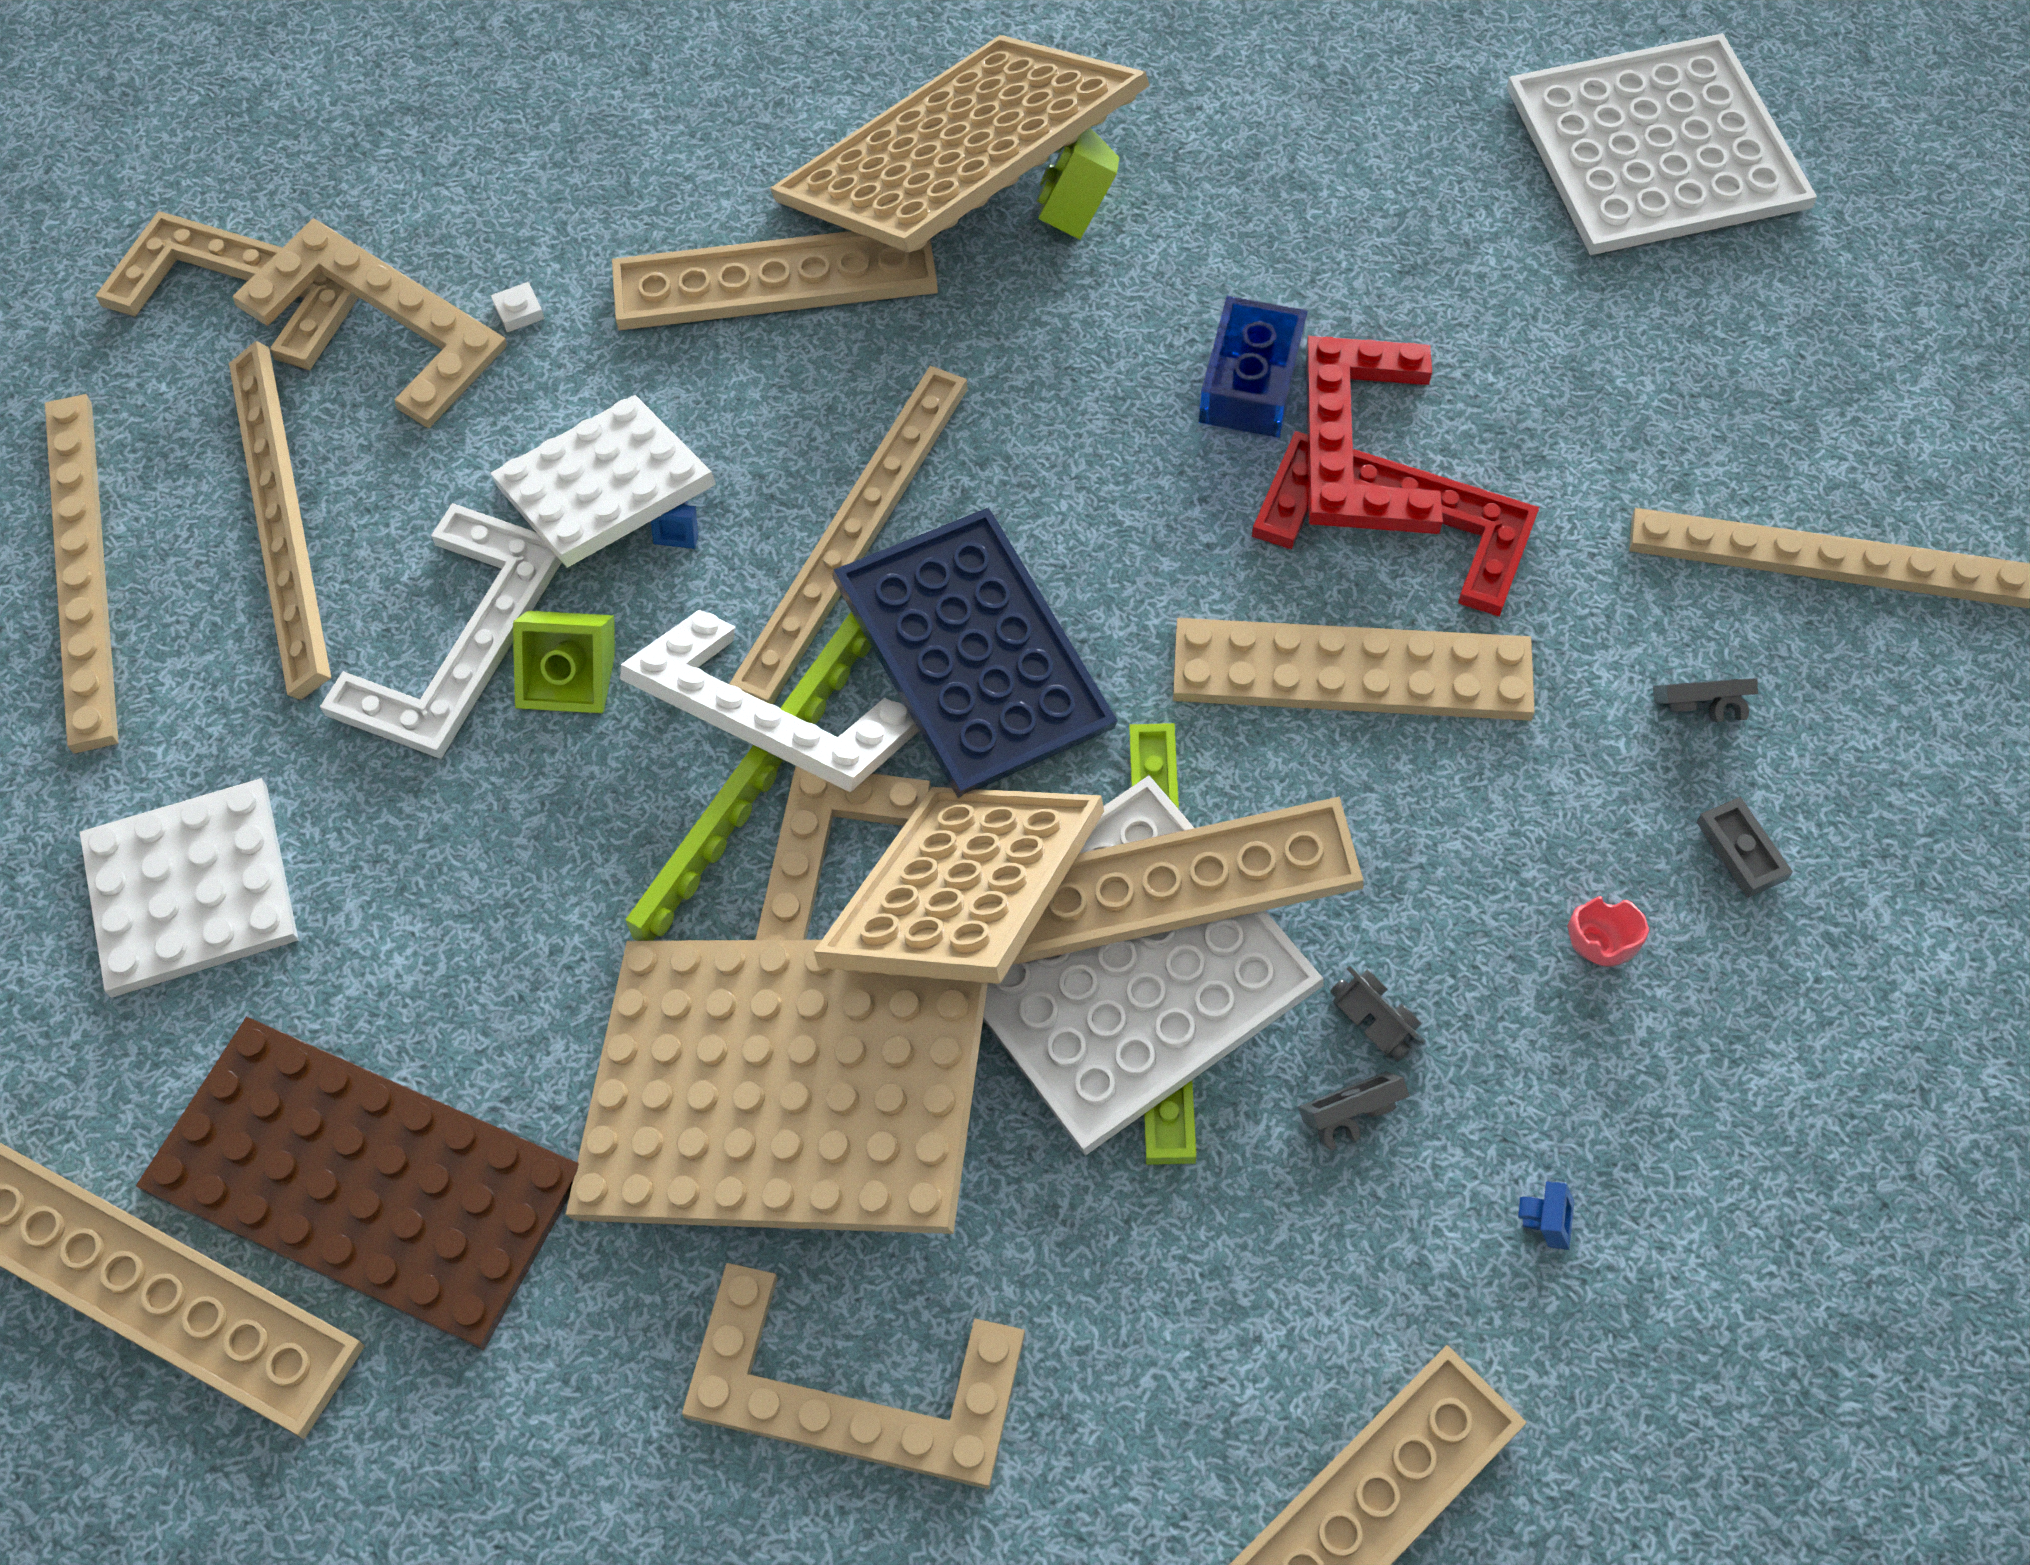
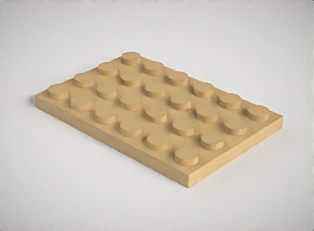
[814,787,1104,984]

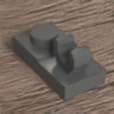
[1653,678,1758,722]
[1298,1071,1410,1150]

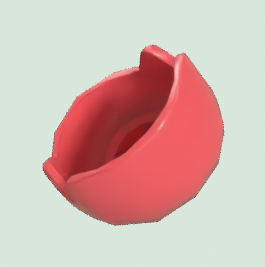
[1567,896,1650,967]

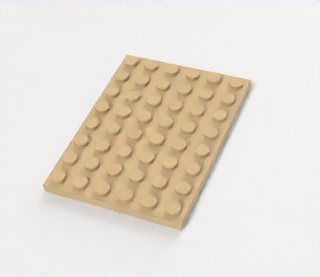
[770,35,1149,253]
[566,940,988,1234]

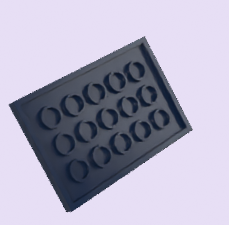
[832,507,1118,798]

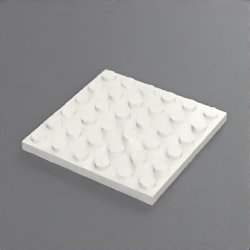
[1507,33,1817,255]
[983,776,1324,1156]

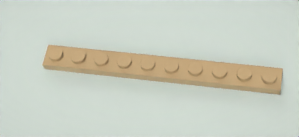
[229,341,331,700]
[729,366,968,705]
[45,394,119,754]
[1629,508,2030,608]

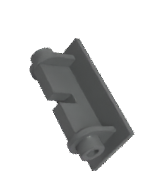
[1330,966,1425,1061]

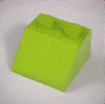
[513,611,615,713]

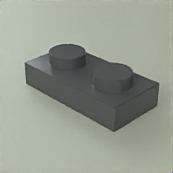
[1696,797,1793,898]

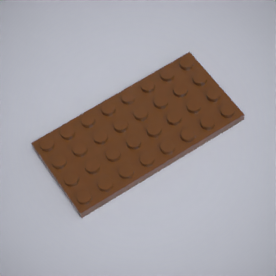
[136,1016,579,1351]

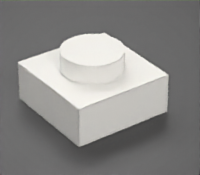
[491,282,545,332]

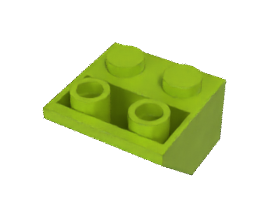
[1036,127,1120,240]

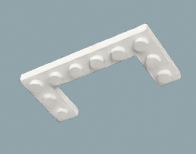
[320,503,562,759]
[620,610,919,792]

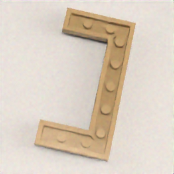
[95,211,359,370]
[232,218,507,428]
[755,766,931,940]
[682,1263,1025,1489]

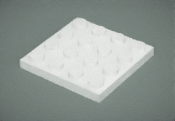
[491,395,716,568]
[80,778,298,998]

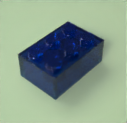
[1198,296,1308,438]

